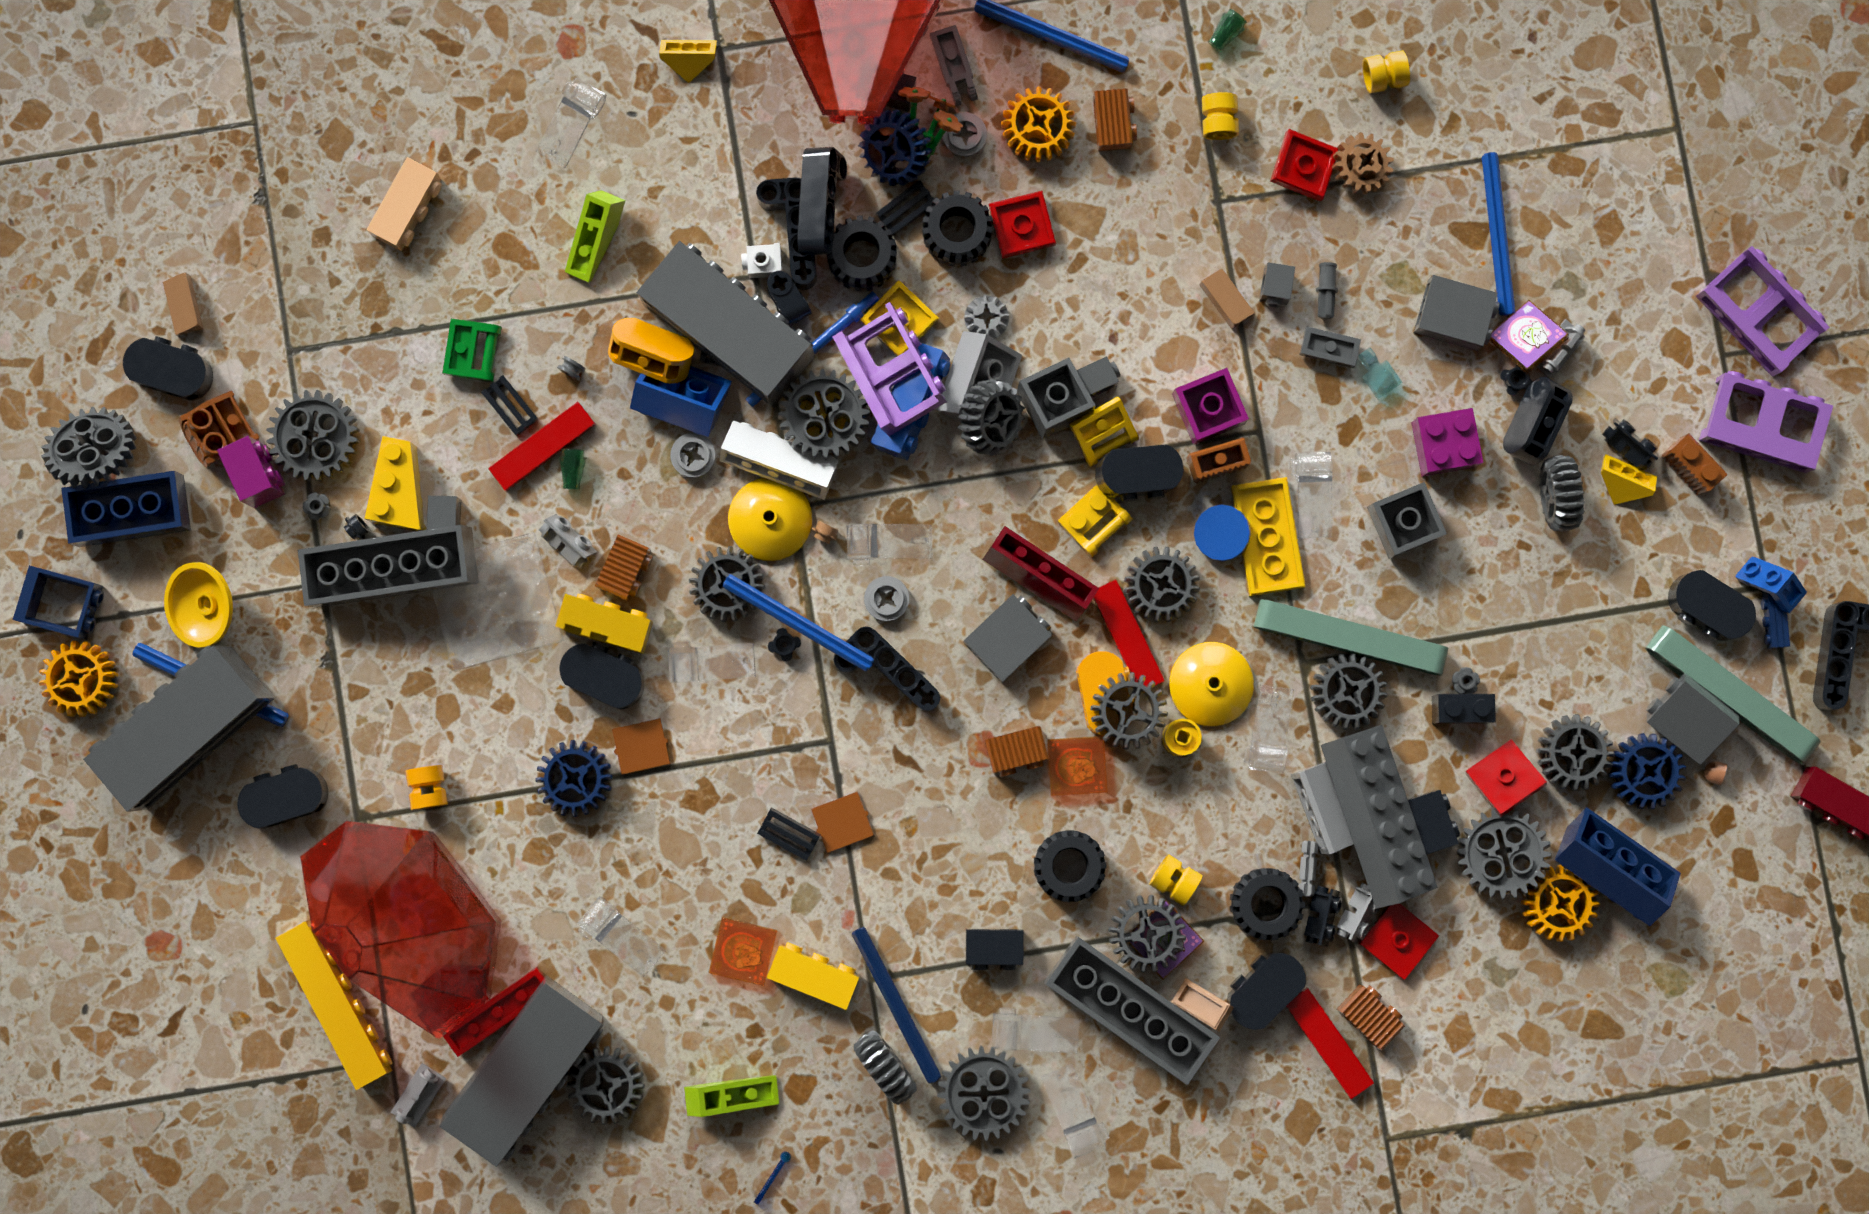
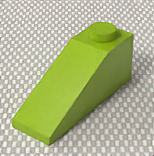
[565,190,626,282]
[684,1075,779,1117]

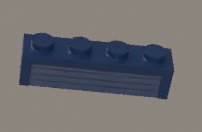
[1759,589,1790,649]

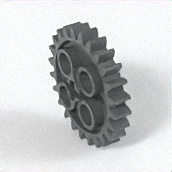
[778,369,870,461]
[266,390,360,482]
[41,407,137,488]
[1457,809,1552,901]
[937,1045,1031,1141]

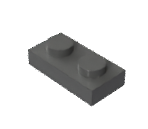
[1299,326,1361,368]

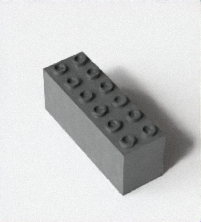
[636,240,816,408]
[83,645,275,812]
[439,975,603,1167]

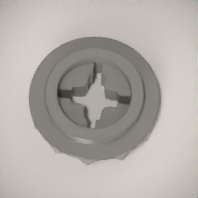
[943,112,987,157]
[964,295,1009,339]
[670,433,716,478]
[864,576,909,621]

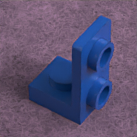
[1735,557,1807,613]

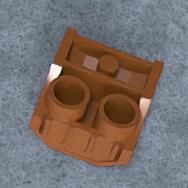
[178,390,260,468]

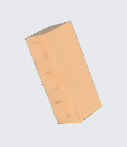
[367,157,442,251]

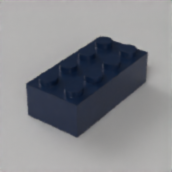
[61,471,191,547]
[1555,807,1681,926]

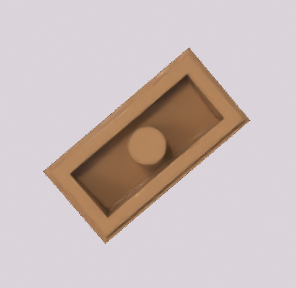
[1199,269,1255,329]
[163,272,204,336]

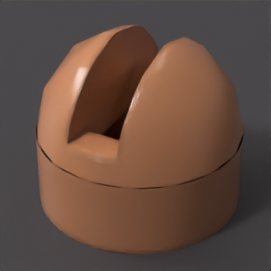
[1704,761,1727,786]

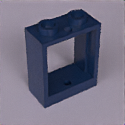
[13,565,104,640]

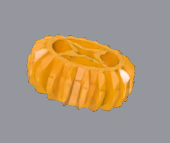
[1001,86,1076,162]
[39,641,119,717]
[1521,865,1600,942]

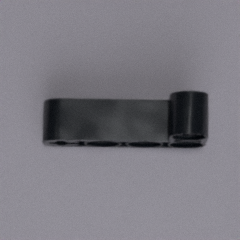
[797,147,847,255]
[756,177,817,290]
[1813,601,1869,711]
[833,626,940,712]

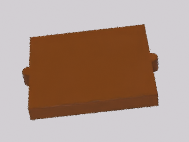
[612,718,671,775]
[811,791,874,853]

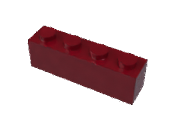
[982,526,1099,622]
[1790,766,1869,841]

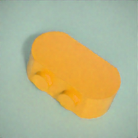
[608,318,694,383]
[1076,651,1134,736]

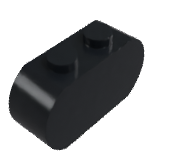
[123,336,213,401]
[1503,377,1573,465]
[1095,444,1184,502]
[1668,570,1756,641]
[559,642,644,710]
[237,764,328,829]
[1227,952,1306,1030]

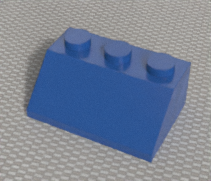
[630,366,732,437]

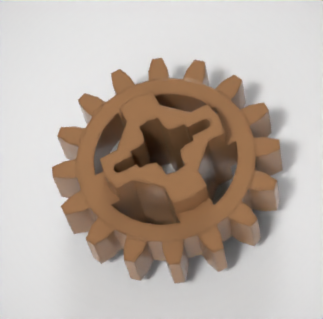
[1332,132,1394,195]

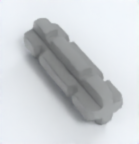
[1299,841,1318,897]

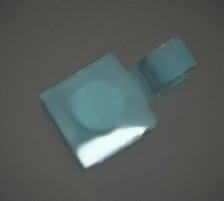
[1358,348,1403,400]

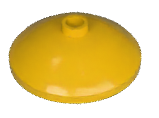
[728,478,812,561]
[164,562,233,647]
[1169,642,1254,726]

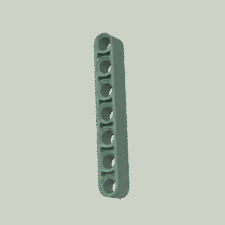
[1253,599,1449,676]
[1645,625,1821,765]

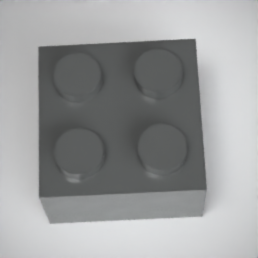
[1017,358,1096,439]
[1367,482,1447,559]

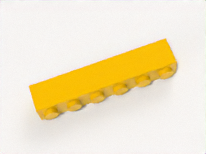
[275,920,392,1090]

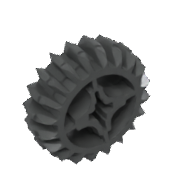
[957,379,1025,456]
[1539,455,1585,532]
[689,546,765,623]
[1124,547,1200,623]
[1310,653,1388,730]
[1090,672,1168,750]
[1536,714,1615,791]
[1108,895,1186,973]
[854,1030,917,1105]
[567,1046,645,1125]

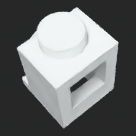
[741,243,782,278]

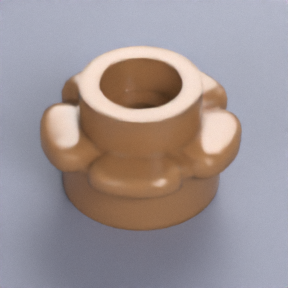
[812,521,839,544]

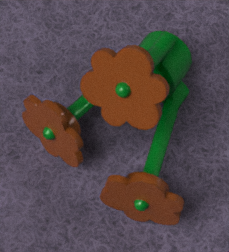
[898,87,963,159]

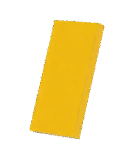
[1231,477,1306,597]

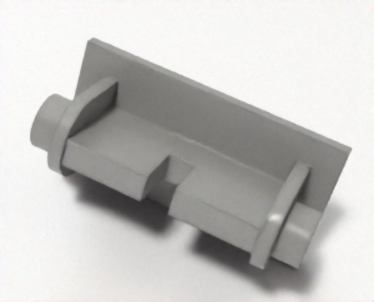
[1533,319,1586,380]
[539,514,597,568]
[1336,883,1380,944]
[391,1063,446,1128]

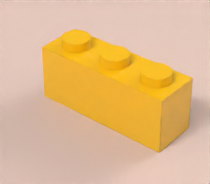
[767,942,860,1010]

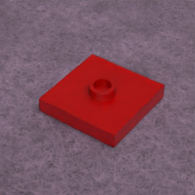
[1270,129,1339,202]
[988,191,1056,259]
[1465,739,1547,817]
[1358,903,1440,980]

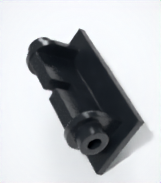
[1602,418,1659,470]
[1304,886,1342,947]

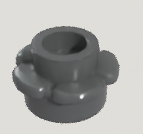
[303,493,331,520]
[1452,667,1480,694]

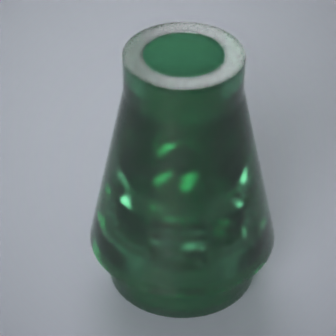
[1208,9,1247,52]
[559,449,587,489]

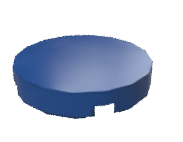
[1194,505,1251,561]

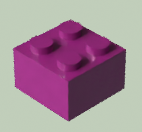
[1172,368,1249,445]
[1411,408,1483,477]
[217,436,285,509]

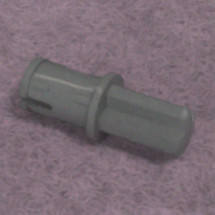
[1316,262,1338,319]

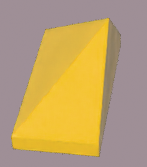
[659,40,717,83]
[1601,454,1657,505]

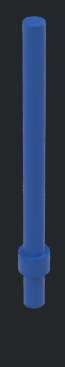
[745,291,879,407]

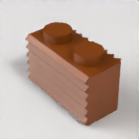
[1093,88,1137,152]
[1662,433,1728,495]
[1187,438,1251,483]
[595,535,653,602]
[985,726,1049,777]
[1336,985,1405,1051]

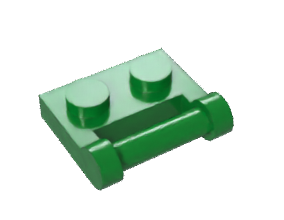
[442,318,502,382]

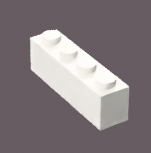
[720,421,838,500]

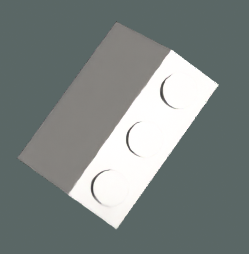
[936,331,1022,422]
[1291,762,1354,854]

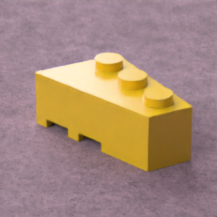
[364,436,426,532]
[555,594,653,654]

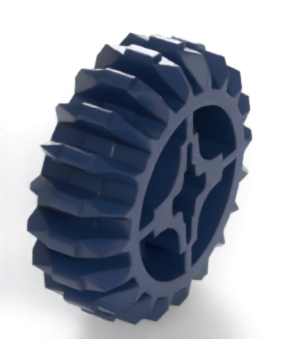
[858,110,932,186]
[1607,733,1686,810]
[535,740,613,817]

